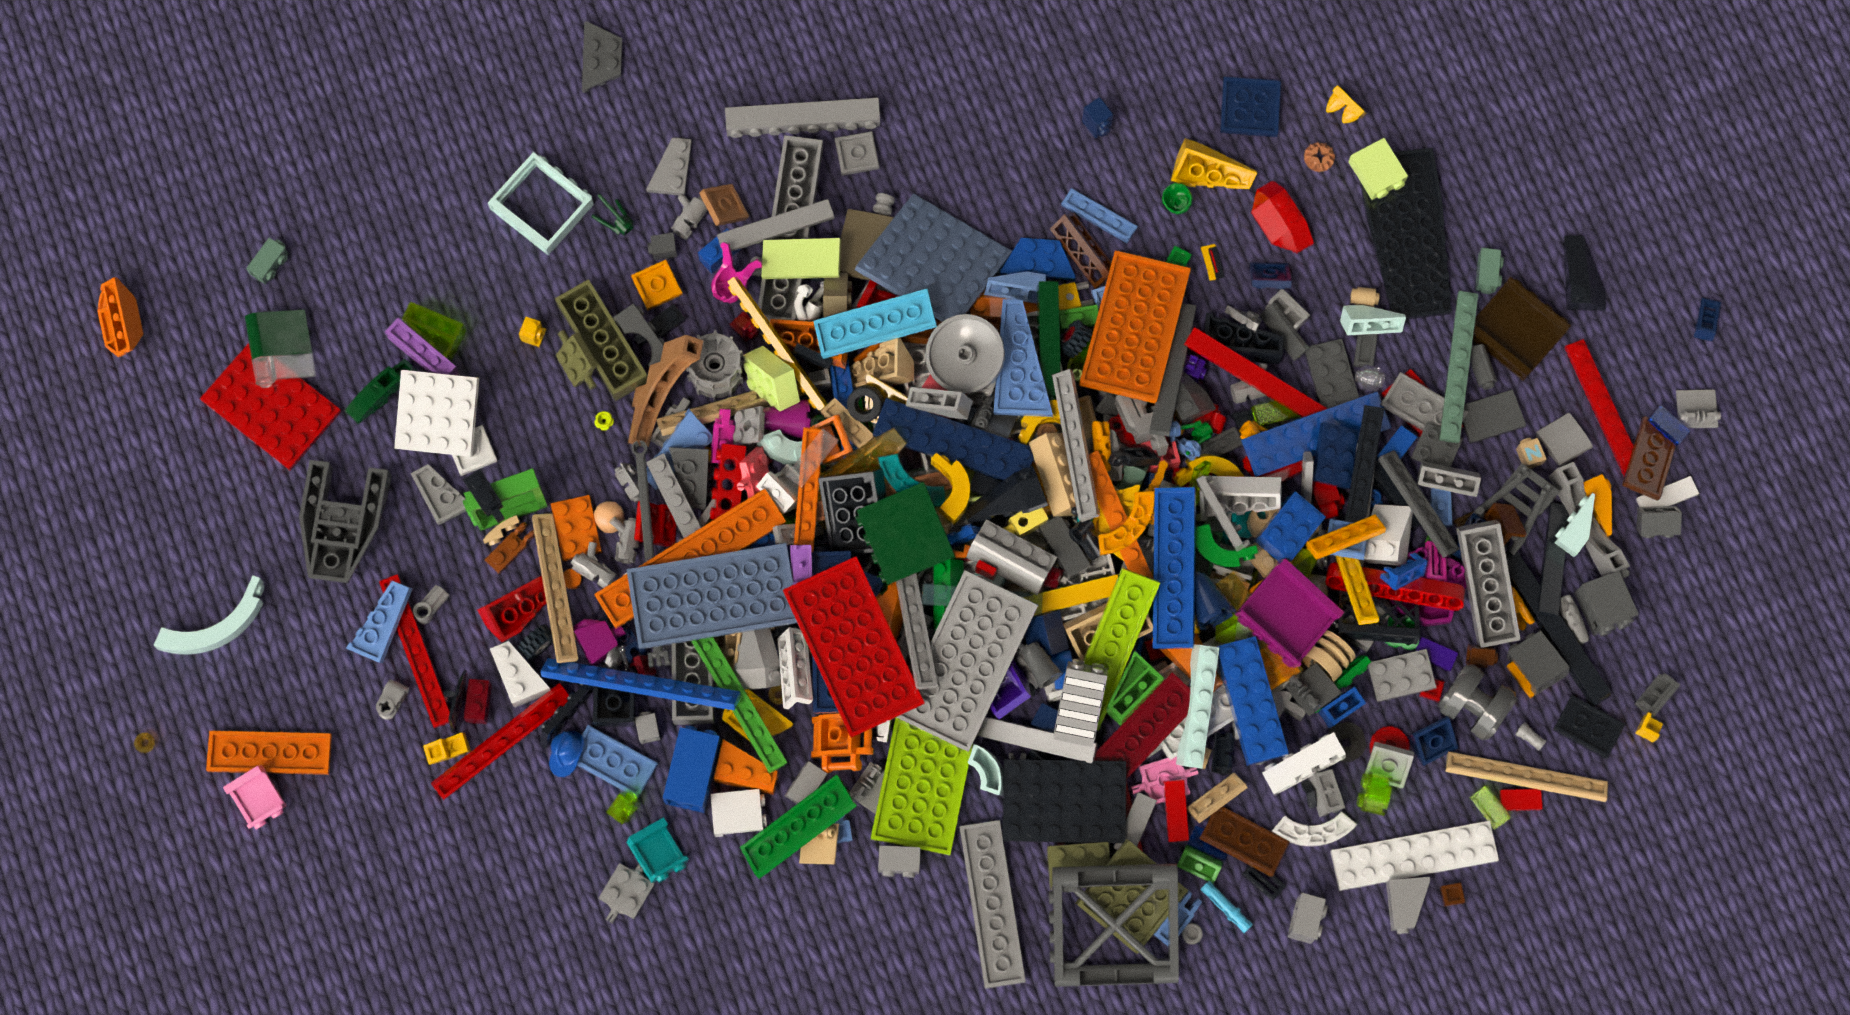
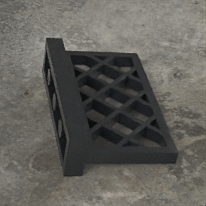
[1337,590,1420,644]

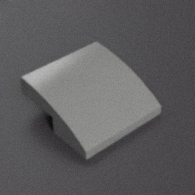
[1536,413,1593,466]

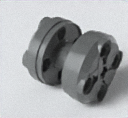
[1437,664,1518,740]

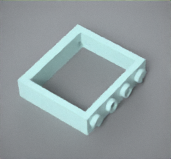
[488,152,594,256]

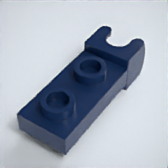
[599,615,647,664]

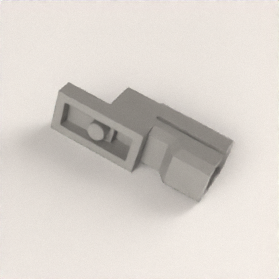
[1114,395,1168,456]

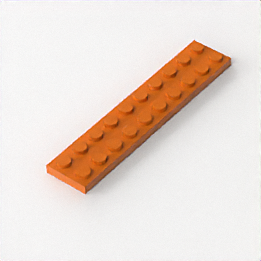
[594,489,786,629]

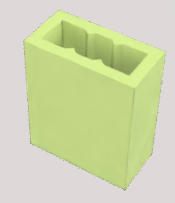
[1349,138,1408,200]

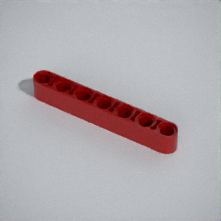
[1326,563,1465,611]

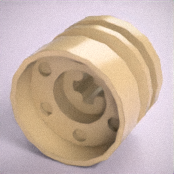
[1302,630,1356,683]

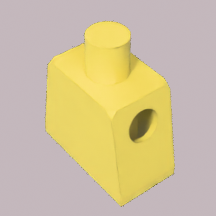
[1003,508,1049,538]

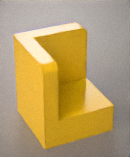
[1635,712,1663,742]

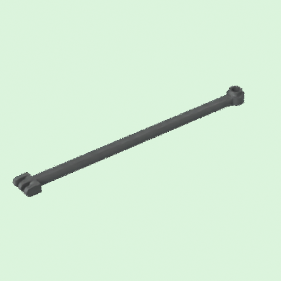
[631,440,670,667]

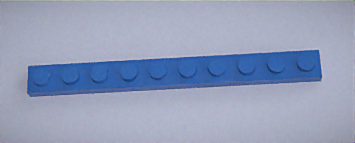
[541,658,740,711]

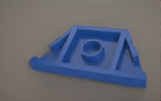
[1000,238,1075,281]

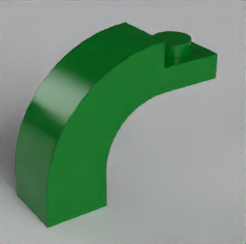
[1195,524,1258,568]

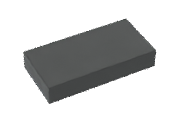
[1353,334,1378,369]

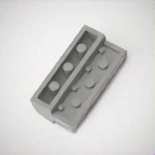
[966,520,1057,595]

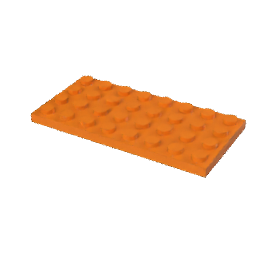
[1079,250,1191,404]

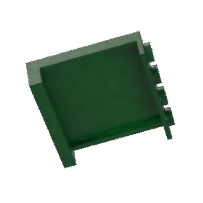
[855,482,956,586]

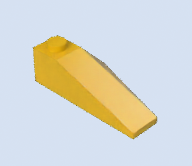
[1171,138,1257,189]

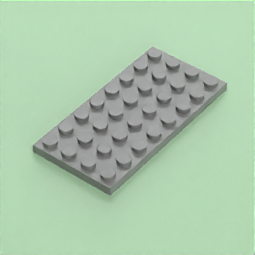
[897,570,1038,752]

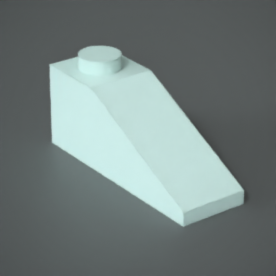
[1340,305,1406,335]

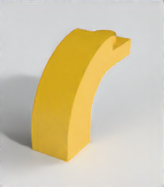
[1018,400,1082,446]
[931,453,970,525]
[1172,454,1244,487]

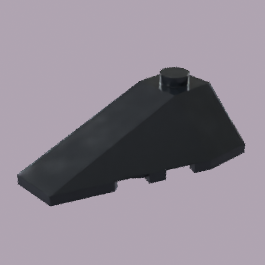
[965,466,1048,523]

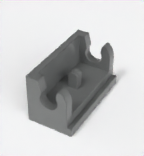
[1635,673,1680,718]

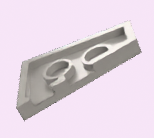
[646,138,692,195]
[410,464,466,526]

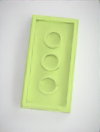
[761,238,841,279]

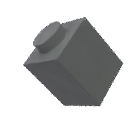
[647,233,677,260]

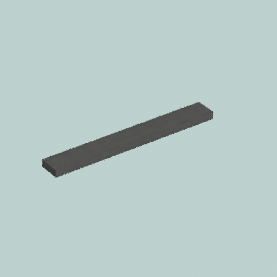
[1149,304,1197,436]

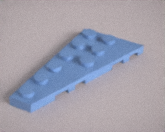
[994,299,1053,417]

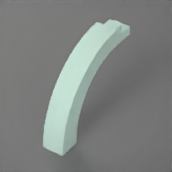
[154,576,264,654]

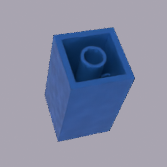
[663,726,722,813]

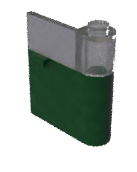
[245,310,316,388]

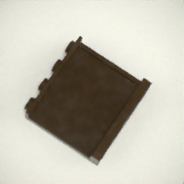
[1473,277,1571,382]

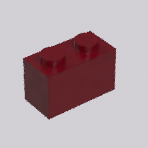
[464,679,492,725]

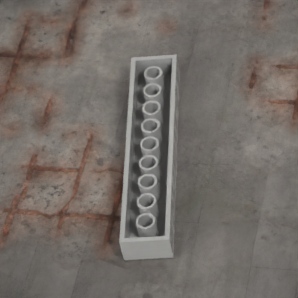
[758,135,823,322]

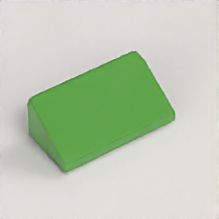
[1177,845,1223,884]

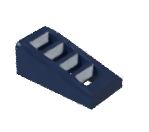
[1694,298,1721,341]

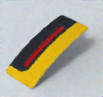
[1201,244,1224,281]

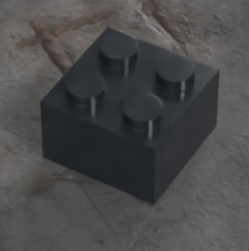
[593,686,636,727]

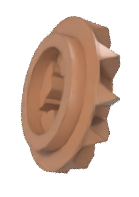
[1304,142,1335,172]

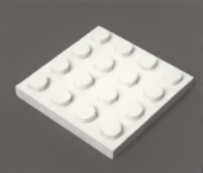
[395,370,479,457]

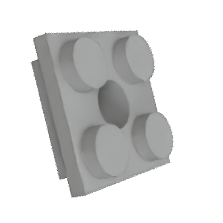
[733,406,765,446]

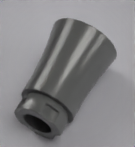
[1021,642,1063,689]

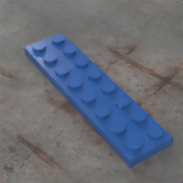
[1241,391,1391,477]
[1153,487,1196,649]

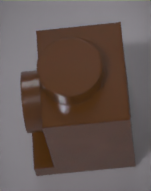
[1465,644,1498,668]

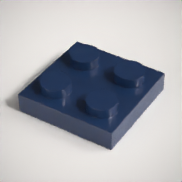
[1249,262,1292,289]

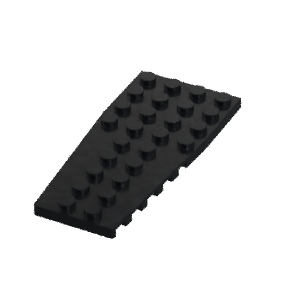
[1359,148,1452,320]

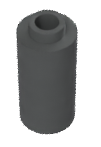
[1470,344,1497,390]

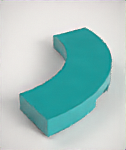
[878,454,946,507]

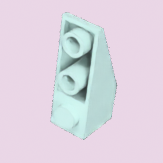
[1555,493,1595,557]

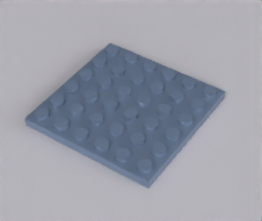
[855,193,1012,322]

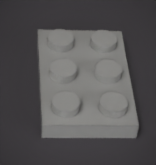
[1368,649,1436,703]

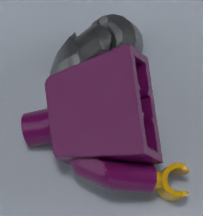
[573,619,625,671]

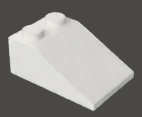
[1363,504,1413,566]

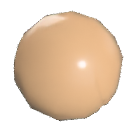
[594,501,625,533]

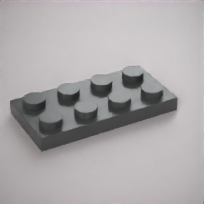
[1305,339,1359,409]

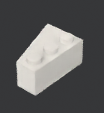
[490,641,550,708]

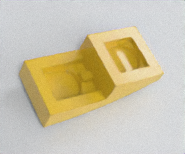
[423,732,471,765]

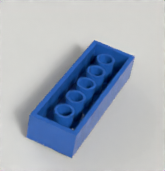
[1217,636,1289,766]

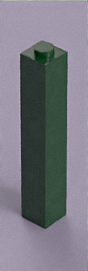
[1036,281,1061,401]

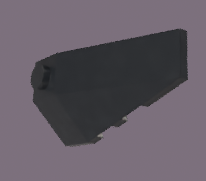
[1564,235,1606,311]

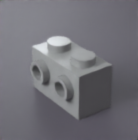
[878,846,920,878]

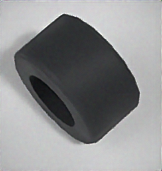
[847,385,884,422]

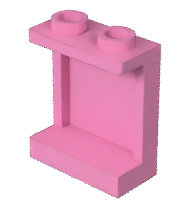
[223,765,287,829]

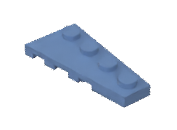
[647,409,713,490]
[346,581,412,663]

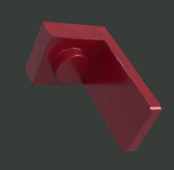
[729,311,760,342]

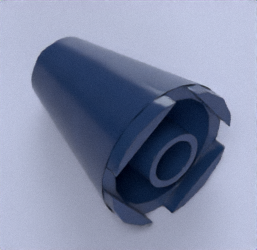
[1195,571,1236,630]

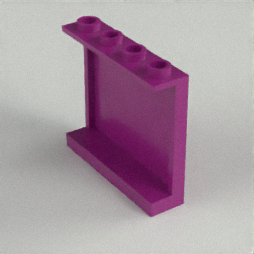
[1235,558,1344,668]

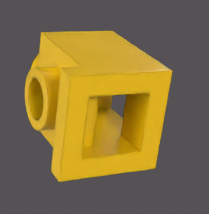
[519,317,546,347]

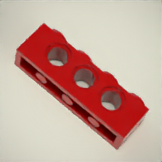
[709,444,746,520]

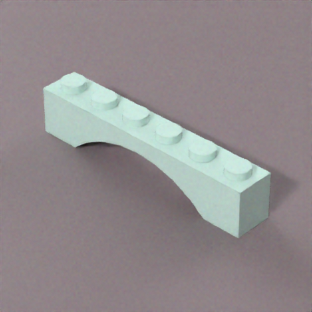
[1176,644,1219,769]

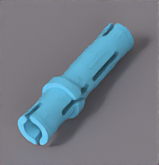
[1200,881,1253,933]

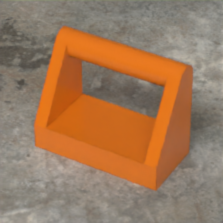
[810,414,853,465]

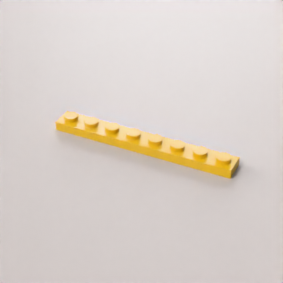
[727,276,827,411]

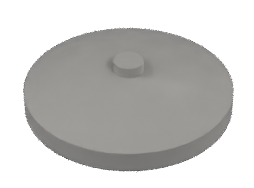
[925,314,1005,394]

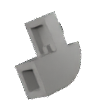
[1272,691,1306,721]

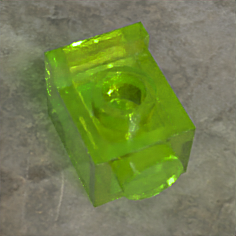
[606,791,638,824]

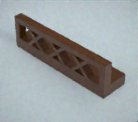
[1050,212,1112,289]

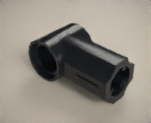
[1069,520,1100,560]

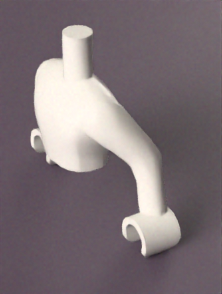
[794,281,824,322]

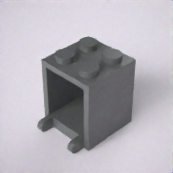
[1574,569,1639,637]

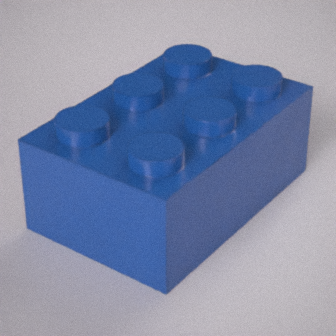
[1256,491,1326,562]

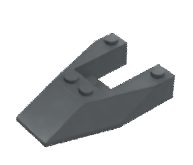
[299,460,392,583]

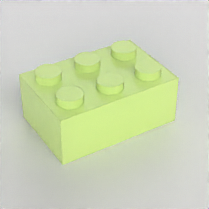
[743,346,800,411]

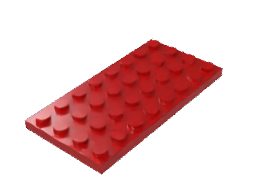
[782,556,925,738]

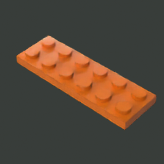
[206,731,332,775]

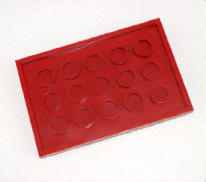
[200,343,342,471]

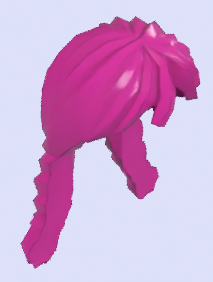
[711,242,762,303]

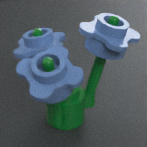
[1166,420,1213,461]

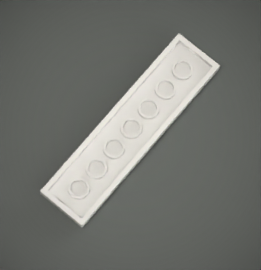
[1330,821,1499,891]

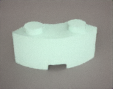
[757,429,802,465]
[968,744,1004,797]

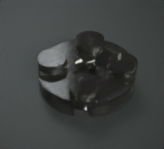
[1327,722,1366,763]

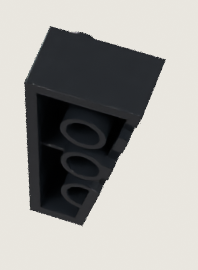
[1202,312,1283,364]

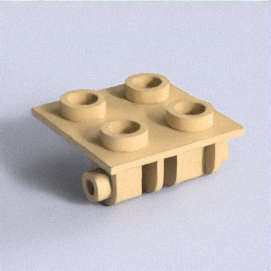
[799,824,839,865]

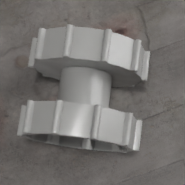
[685,330,744,401]

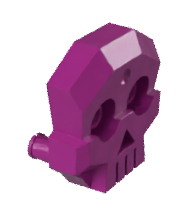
[1389,546,1467,627]

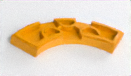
[1098,491,1155,556]

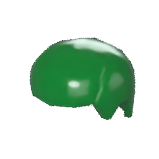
[1162,183,1193,215]

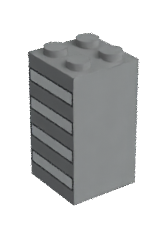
[1053,659,1108,747]

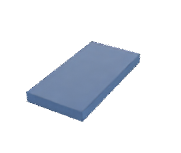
[577,725,658,799]

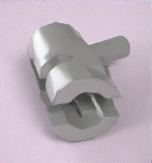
[671,194,708,240]
[1230,363,1267,404]
[609,517,639,564]
[571,542,616,588]

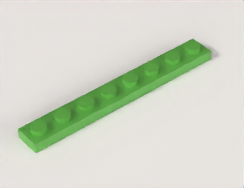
[691,637,787,774]

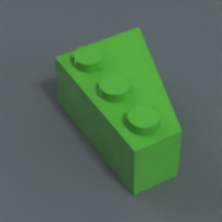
[1106,651,1164,726]

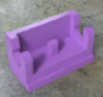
[790,545,812,585]

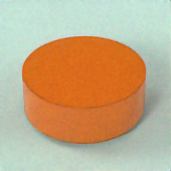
[563,569,582,590]

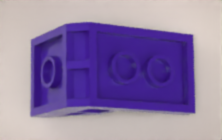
[990,659,1031,719]

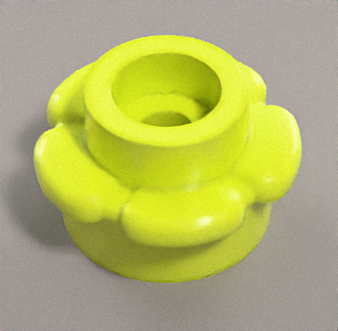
[594,411,614,430]

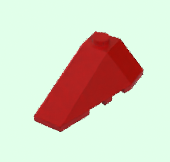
[477,575,546,642]

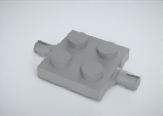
[598,863,655,924]

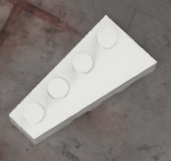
[1199,476,1282,521]
[1262,732,1346,796]

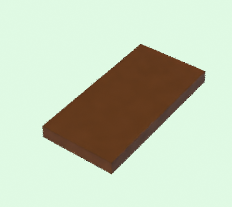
[1622,416,1680,501]
[1200,806,1290,877]

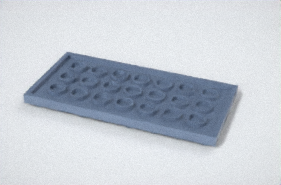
[626,543,797,649]

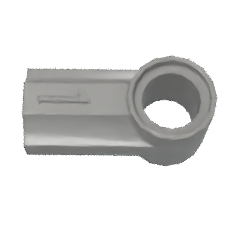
[413,585,450,624]

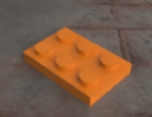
[551,495,602,561]

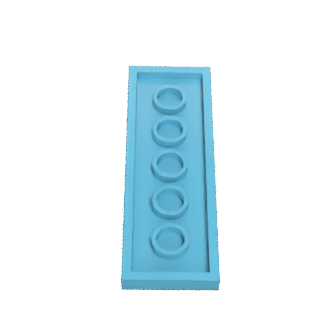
[813,289,937,359]

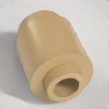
[1350,287,1379,307]

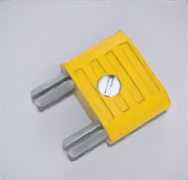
[1058,281,1094,310]

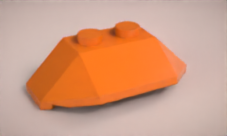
[97,277,144,357]

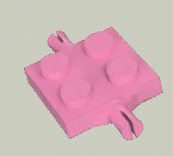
[1130,756,1198,805]

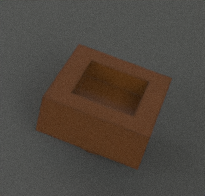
[1440,883,1465,907]

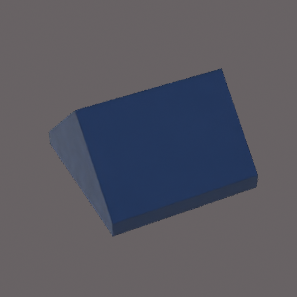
[1024,609,1069,655]
[1408,716,1458,766]

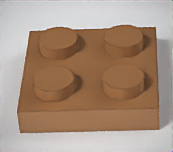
[699,184,749,226]

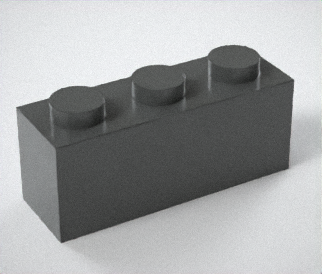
[1038,516,1091,581]

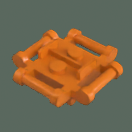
[811,713,874,773]

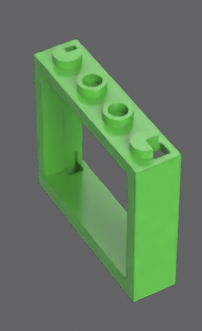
[462,469,548,531]

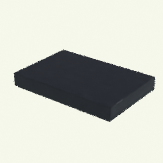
[1553,695,1626,760]

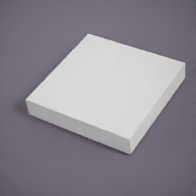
[452,425,498,476]

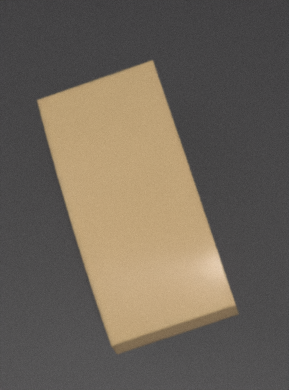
[483,515,520,546]

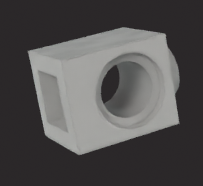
[635,712,661,744]

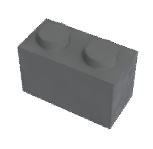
[1636,506,1682,538]

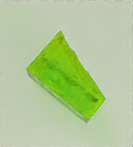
[402,301,466,362]

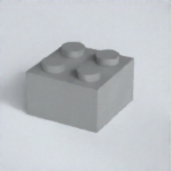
[1287,893,1328,944]

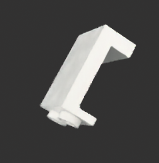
[756,464,800,514]
[711,789,767,837]

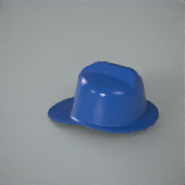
[549,731,584,777]

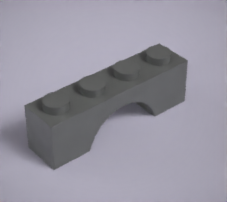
[613,304,665,369]

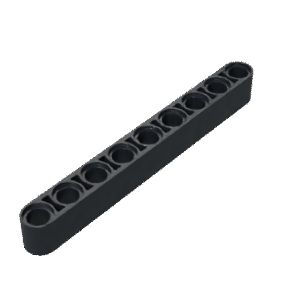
[1505,549,1611,706]

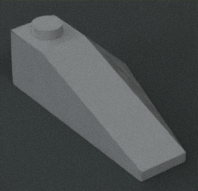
[734,628,781,689]

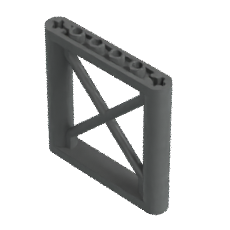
[1049,864,1179,987]

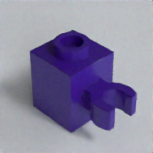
[1183,354,1207,383]

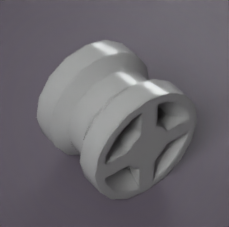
[873,193,895,215]

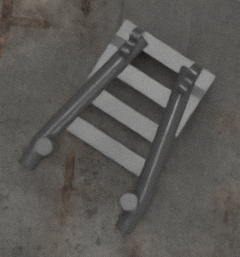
[1467,463,1560,556]

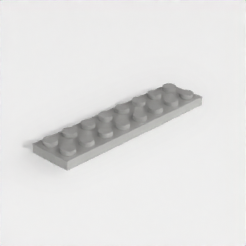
[959,820,1026,989]

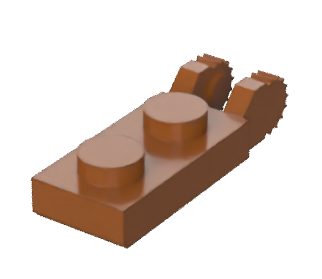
[485,522,535,574]

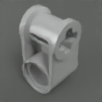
[376,679,409,720]

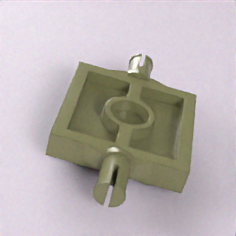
[556,330,597,390]

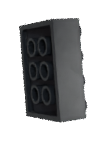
[818,469,887,555]

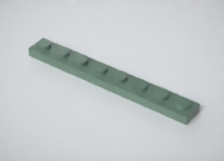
[1439,291,1478,443]

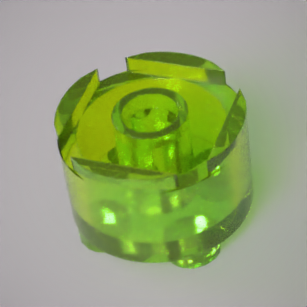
[1356,771,1393,816]

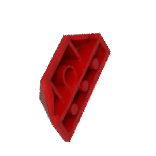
[1251,181,1314,254]

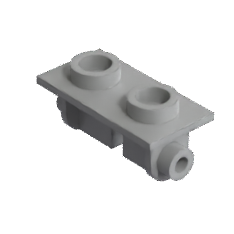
[614,462,650,503]

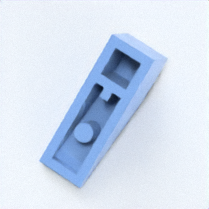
[984,271,1046,304]

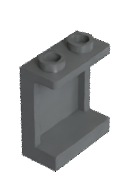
[1507,631,1570,696]

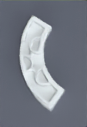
[1271,811,1357,846]

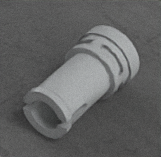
[1515,722,1546,751]

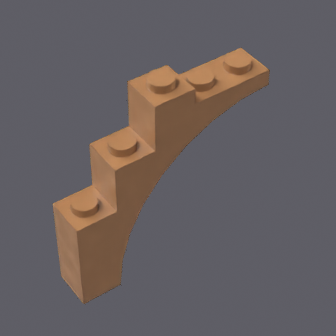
[628,335,703,447]

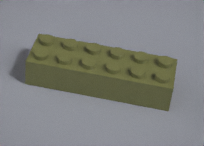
[555,279,648,401]

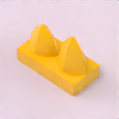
[1326,85,1367,123]

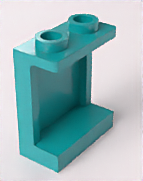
[626,817,689,884]

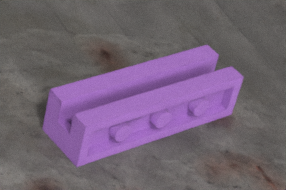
[385,318,459,375]

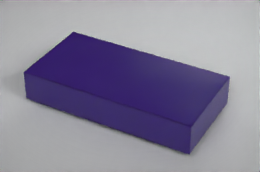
[1415,637,1458,672]

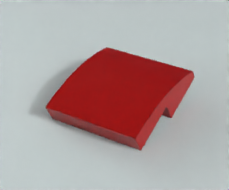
[634,501,676,547]

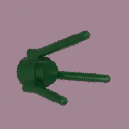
[591,194,635,236]

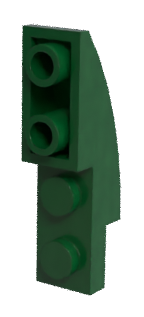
[345,358,417,424]

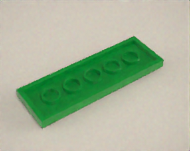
[740,775,857,879]

